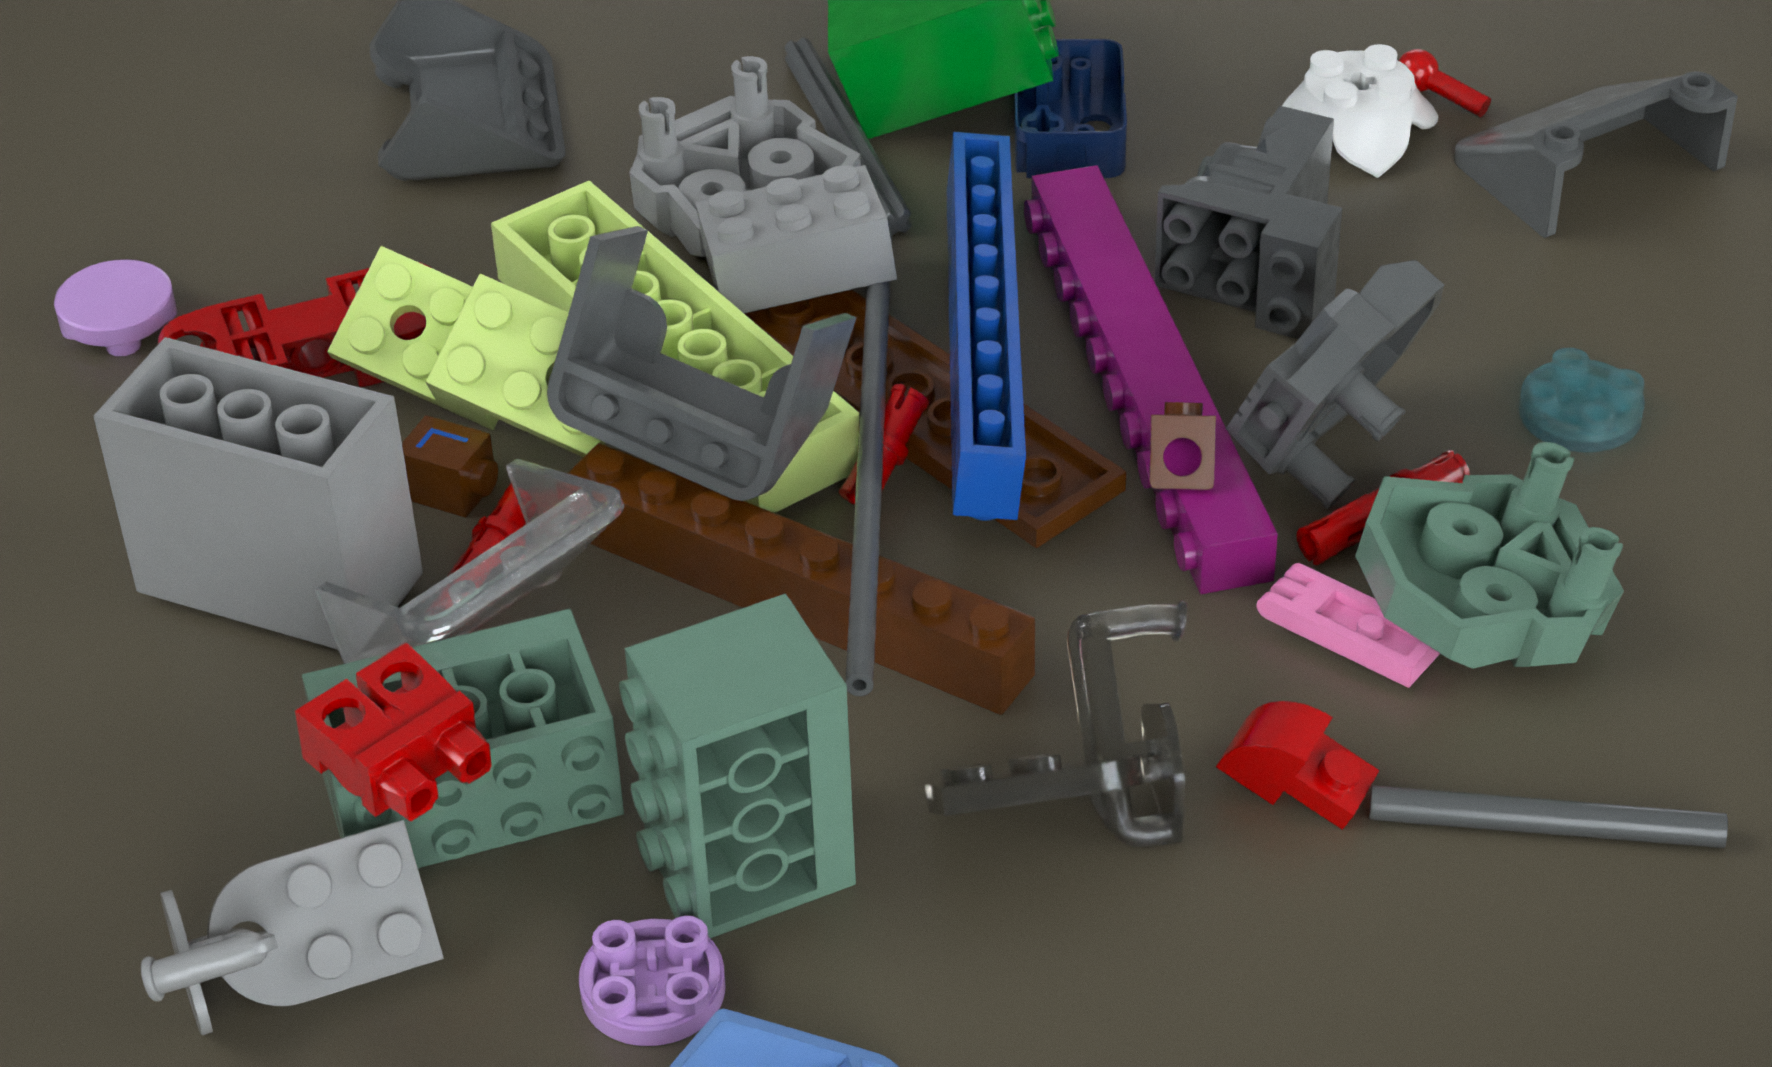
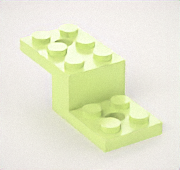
[327,246,605,457]

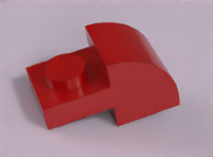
[1216,701,1380,830]

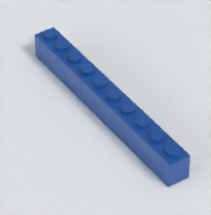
[947,132,1026,521]

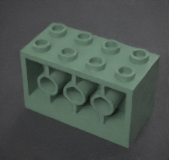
[619,594,856,939]
[301,609,624,868]

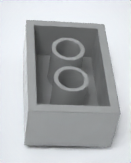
[695,165,897,313]

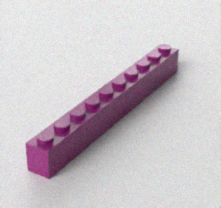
[1023,165,1278,595]

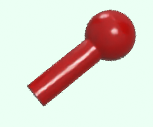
[1398,49,1491,117]

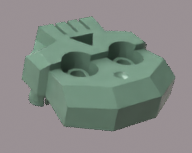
[1355,442,1624,669]

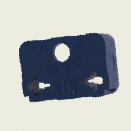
[1014,39,1127,179]

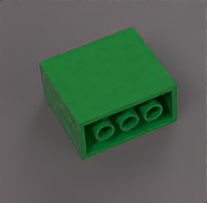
[828,0,1059,139]

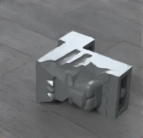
[1155,106,1342,339]

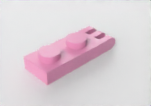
[1256,563,1440,688]

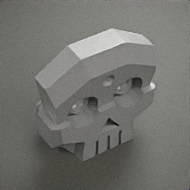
[629,56,861,257]

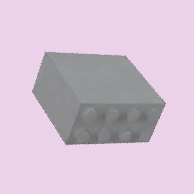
[93,337,423,656]

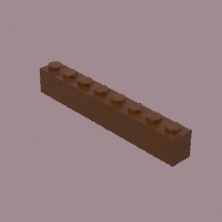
[562,443,1035,715]

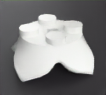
[1282,44,1439,178]

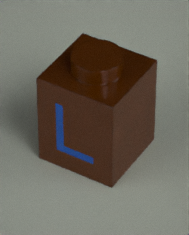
[402,415,498,518]

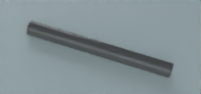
[1369,785,1728,848]

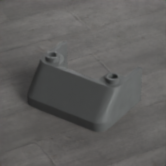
[547,226,856,501]

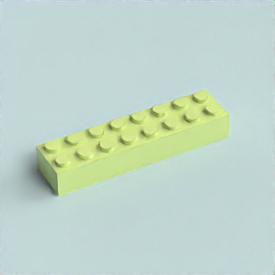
[491,181,860,513]

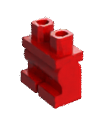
[295,642,492,822]

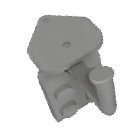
[141,820,444,1035]

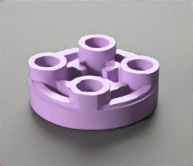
[54,260,177,356]
[579,916,726,1046]

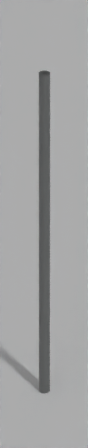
[845,228,892,697]

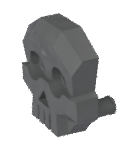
[1226,260,1444,510]

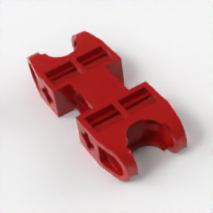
[158,262,431,388]

